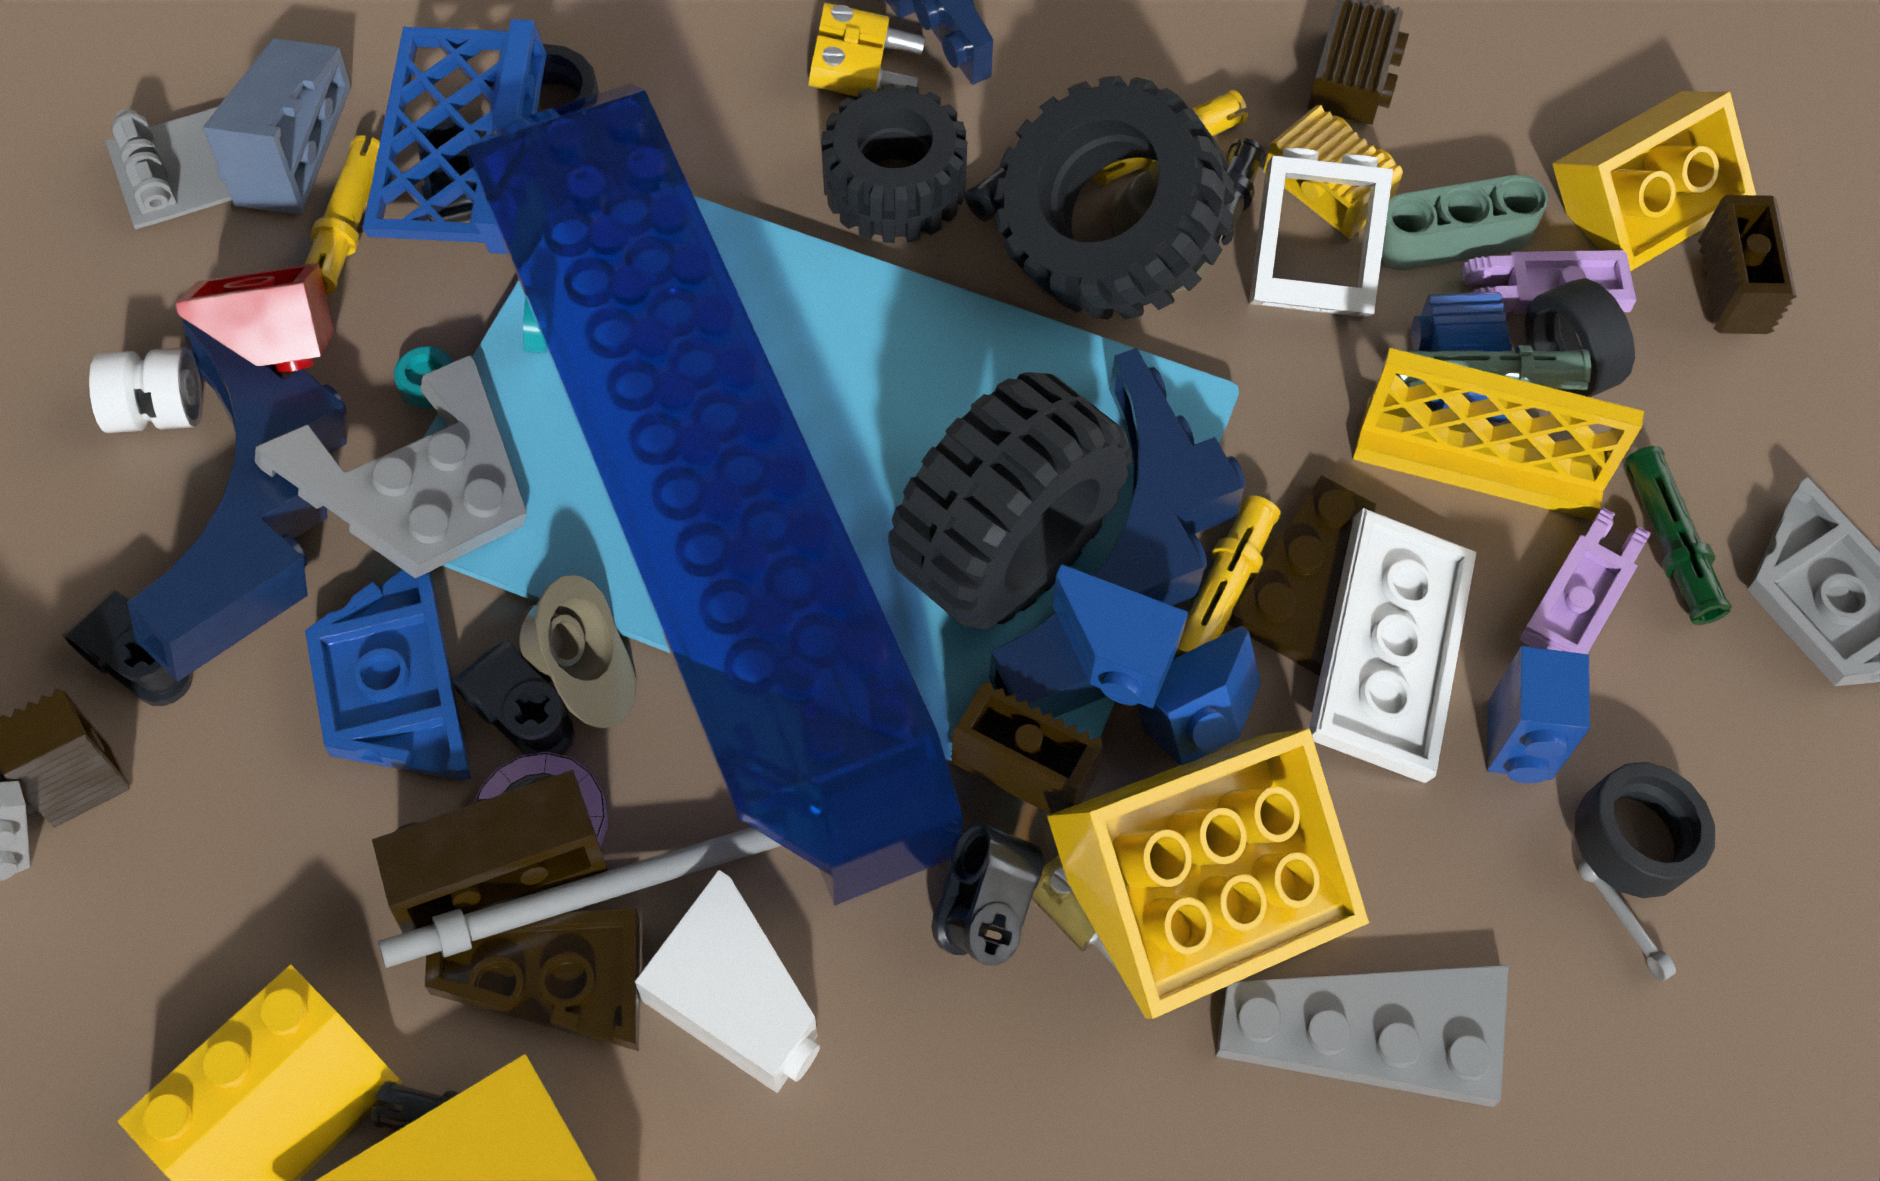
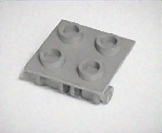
[105,107,232,230]

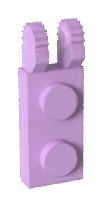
[1461,250,1637,314]
[1519,507,1651,654]

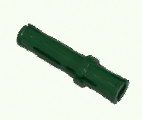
[1624,446,1732,625]

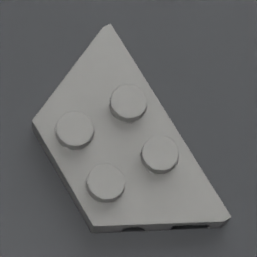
[1747,477,1880,687]

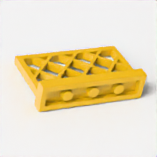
[1353,348,1644,521]

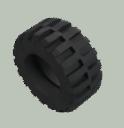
[994,76,1235,320]
[888,372,1132,629]

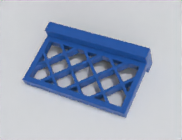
[363,19,547,254]

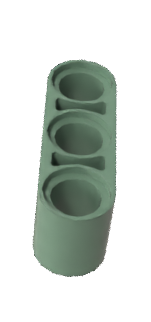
[1381,175,1549,270]

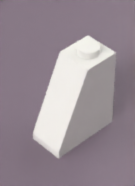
[635,870,820,1093]

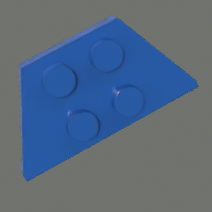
[305,570,472,781]

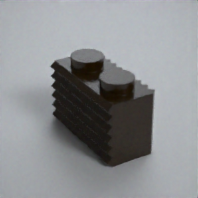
[1307,0,1409,125]
[1697,195,1797,334]
[951,682,1103,814]
[0,689,130,828]

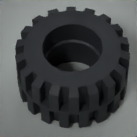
[821,84,968,243]

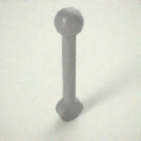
[1578,858,1676,981]

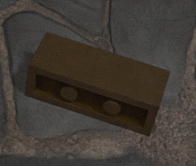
[372,769,608,933]

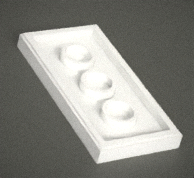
[1309,508,1476,783]

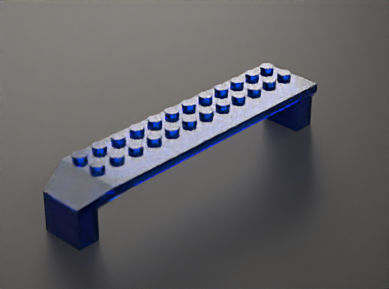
[467,83,963,906]

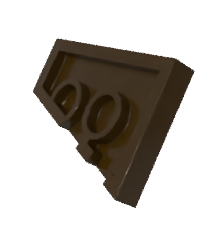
[1229,475,1376,676]
[425,908,639,1051]

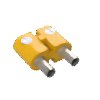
[808,3,925,97]

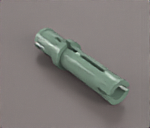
[1396,345,1591,390]

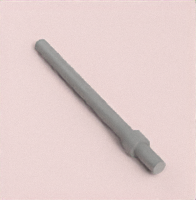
[378,819,786,968]

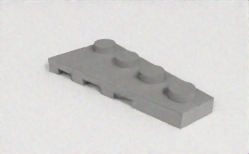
[1216,965,1509,1107]

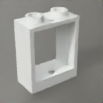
[1249,148,1393,318]

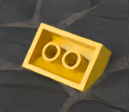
[1552,91,1756,271]
[117,964,403,1181]

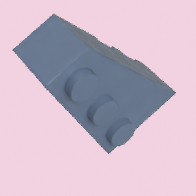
[203,38,351,215]

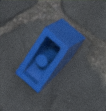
[1052,564,1188,709]
[1137,626,1261,765]

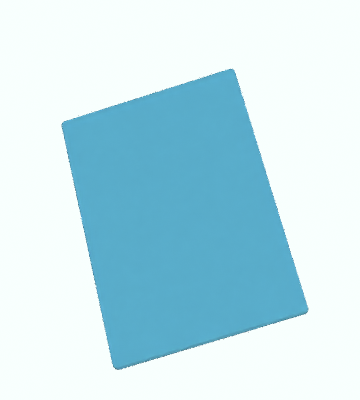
[424,163,1239,761]

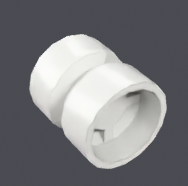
[89,347,202,433]

